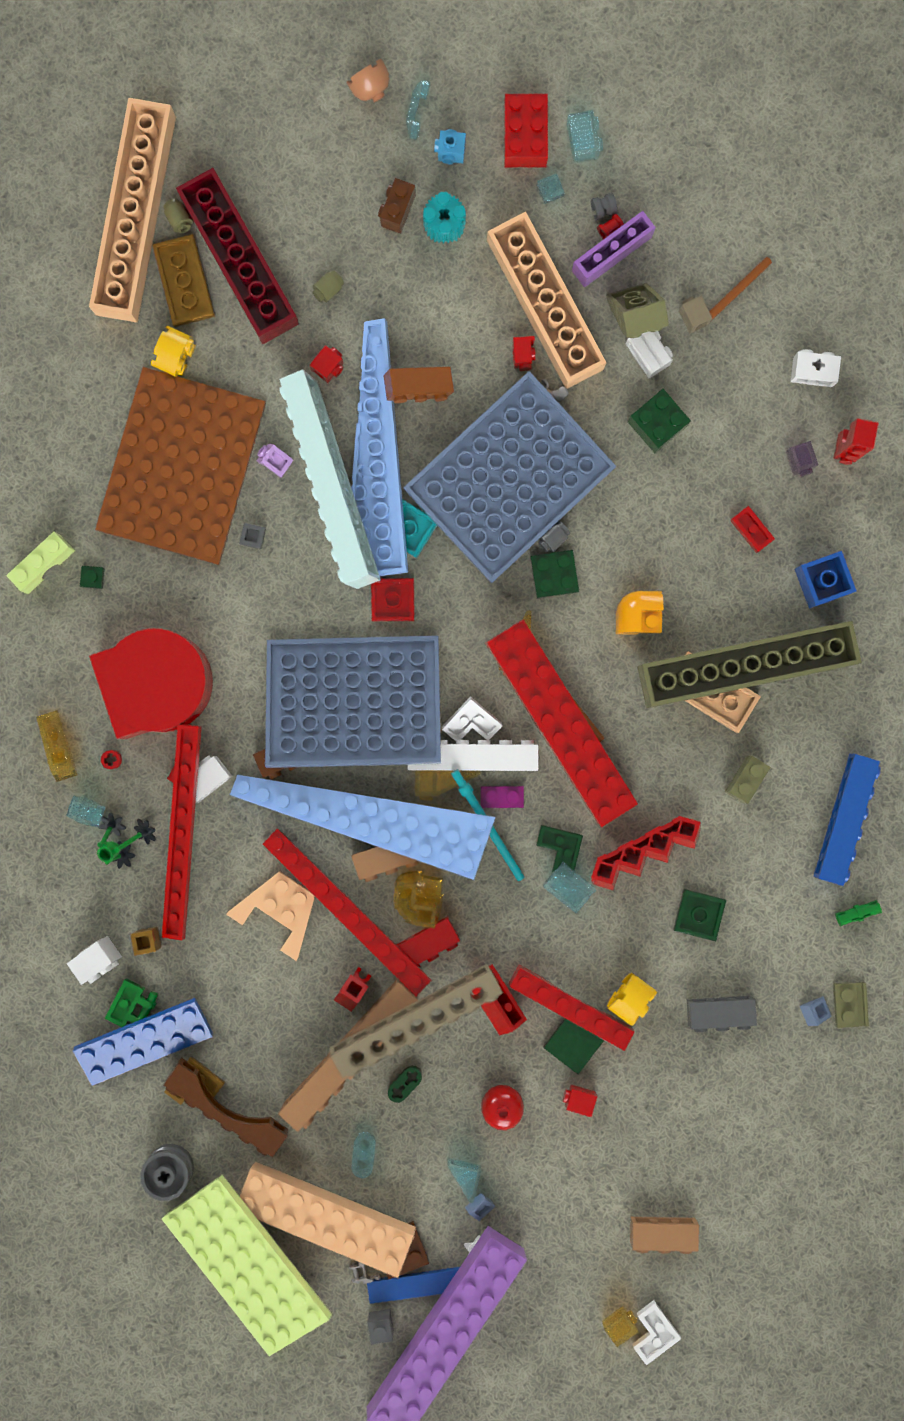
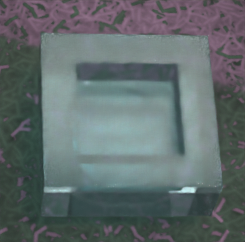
[537,173,565,204]

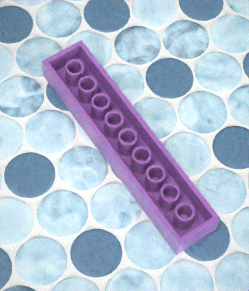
[367,1226,527,1421]

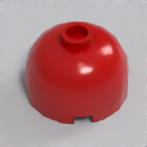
[481,1085,524,1131]

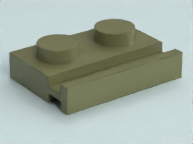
[833,982,869,1028]

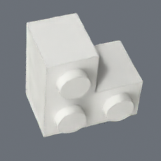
[67,936,122,985]

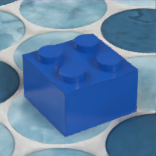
[794,551,857,609]

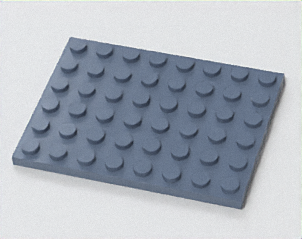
[403,371,616,583]
[265,636,441,768]

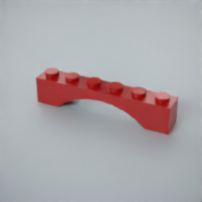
[509,964,635,1051]

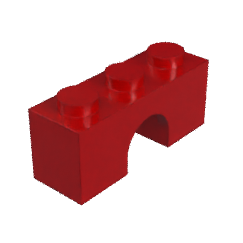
[834,418,879,465]

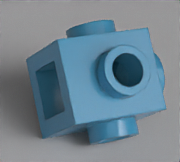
[434,129,466,164]

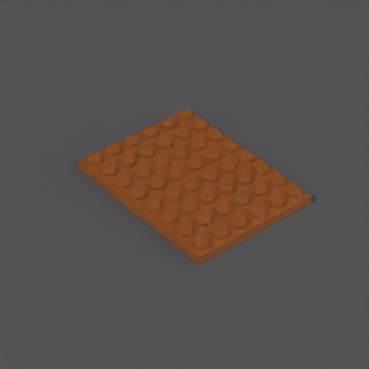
[95,367,266,565]

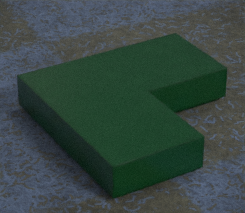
[536,825,583,877]

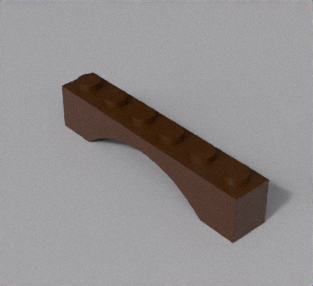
[163,1057,289,1158]

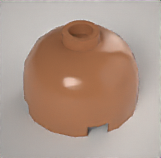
[346,59,390,103]

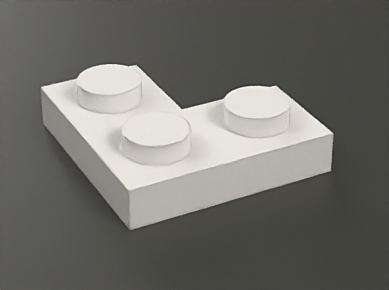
[442,696,503,741]
[632,1300,681,1365]

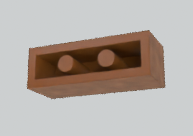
[383,366,454,403]

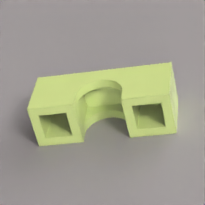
[6,532,75,594]

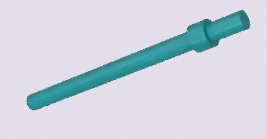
[451,769,525,881]

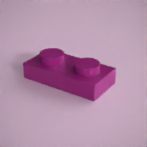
[481,786,524,808]

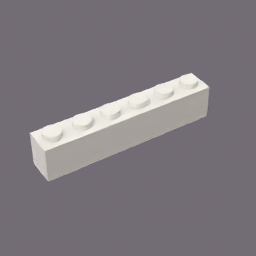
[408,740,538,771]

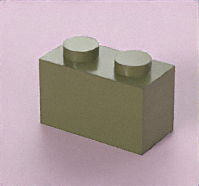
[725,756,771,804]

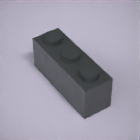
[687,996,757,1032]

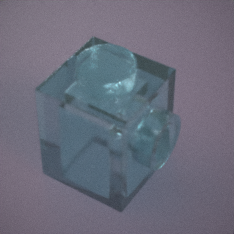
[66,796,105,827]

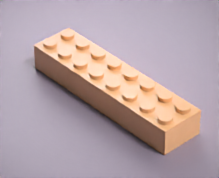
[487,212,606,389]
[240,1162,416,1278]

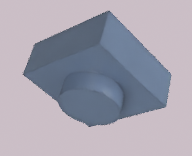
[465,1193,495,1221]

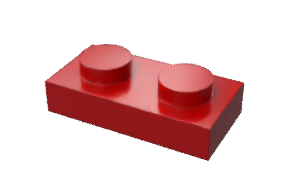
[730,506,775,553]

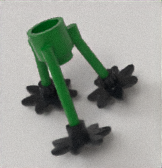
[97,812,156,869]

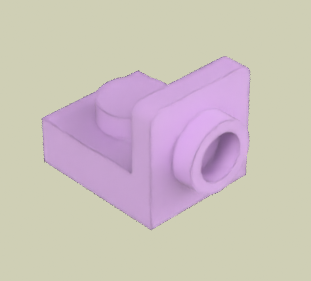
[256,444,293,477]

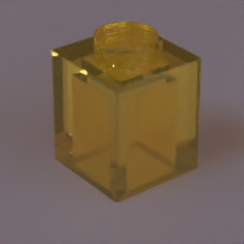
[602,1306,638,1347]

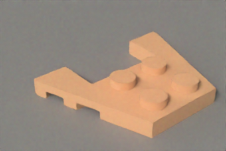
[226,871,315,961]

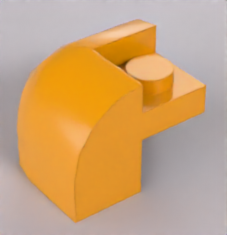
[616,591,664,635]

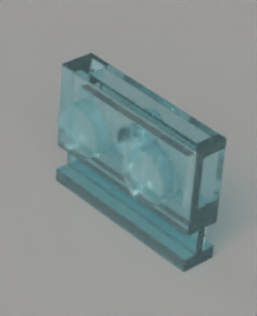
[543,862,596,913]

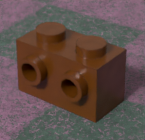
[378,178,416,234]

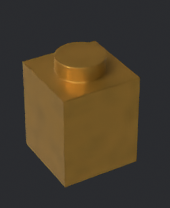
[130,927,162,956]

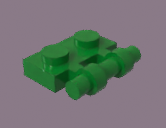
[105,978,158,1027]

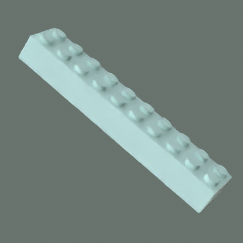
[280,370,381,589]

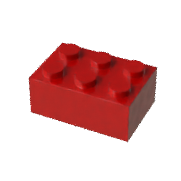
[504,94,548,168]

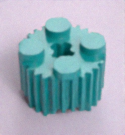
[423,192,466,244]

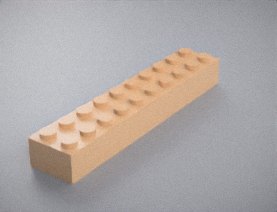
[89,98,176,323]

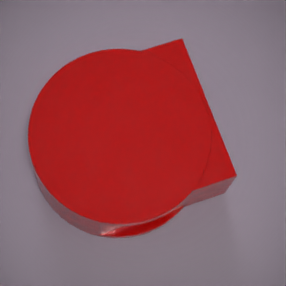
[89,628,213,739]

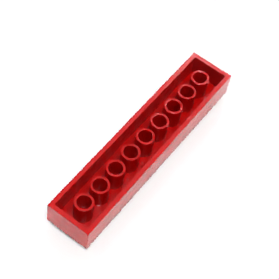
[485,619,638,827]

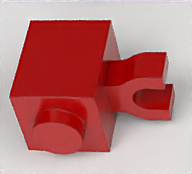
[334,967,371,1012]

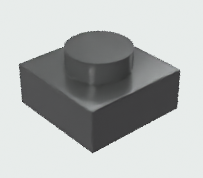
[239,523,266,549]

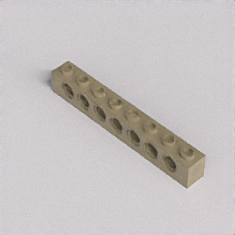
[329,964,502,1078]

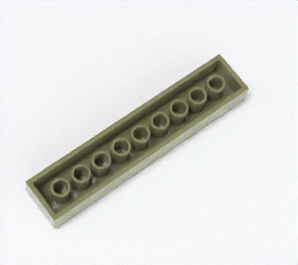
[637,621,862,709]

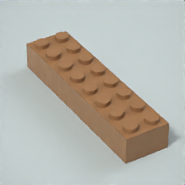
[278,978,419,1132]

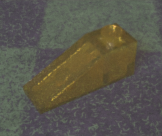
[36,710,78,782]
[415,770,480,800]

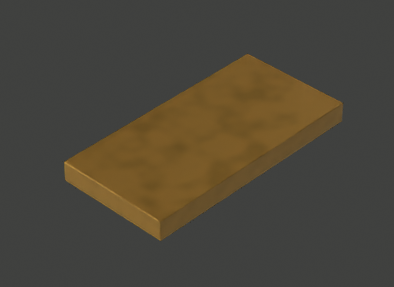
[152,234,215,327]

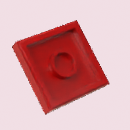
[371,578,415,622]

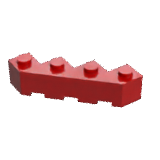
[591,816,701,891]

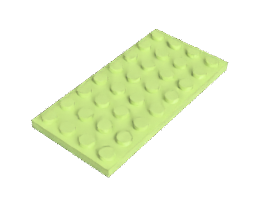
[162,1175,332,1356]

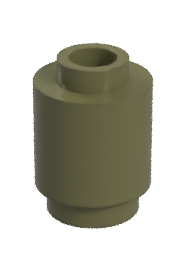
[163,199,193,233]
[312,270,344,303]

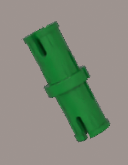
[835,900,882,927]

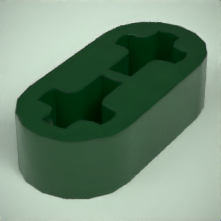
[388,1065,422,1103]

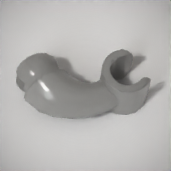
[541,379,569,402]

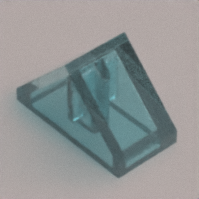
[447,1158,481,1204]

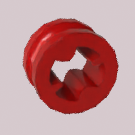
[101,750,122,769]

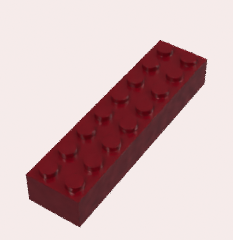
[176,168,299,345]

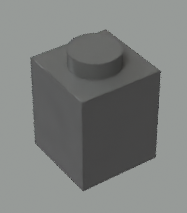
[367,1309,394,1345]

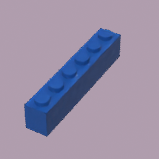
[813,754,881,886]

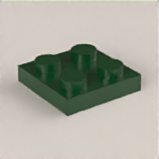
[530,550,579,599]

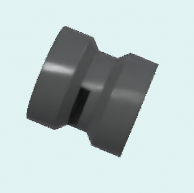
[591,193,617,220]

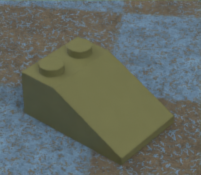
[606,283,669,338]

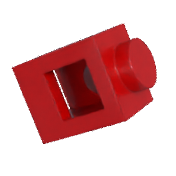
[512,336,536,371]

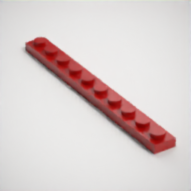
[162,724,202,941]
[263,829,432,997]

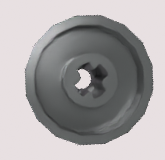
[140,1144,194,1201]

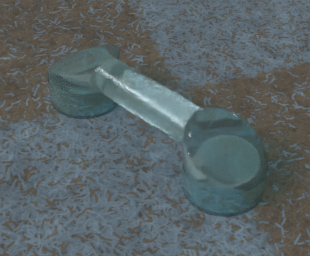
[406,80,430,140]

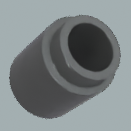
[538,521,570,553]

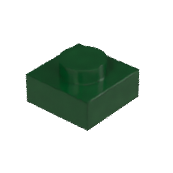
[80,565,105,589]

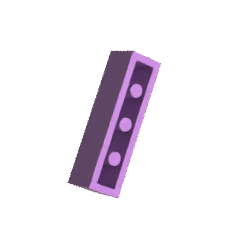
[572,211,656,288]

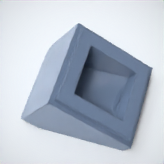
[800,996,832,1026]

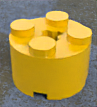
[151,326,196,377]
[607,973,657,1026]

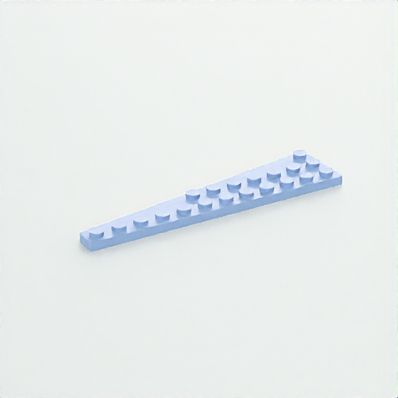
[351,318,408,576]
[230,775,495,880]

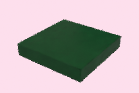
[673,889,726,942]
[543,1018,604,1075]

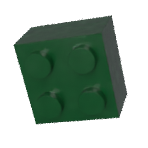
[627,389,691,454]

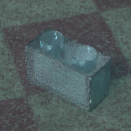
[566,110,603,163]

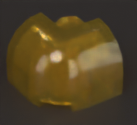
[394,871,443,928]

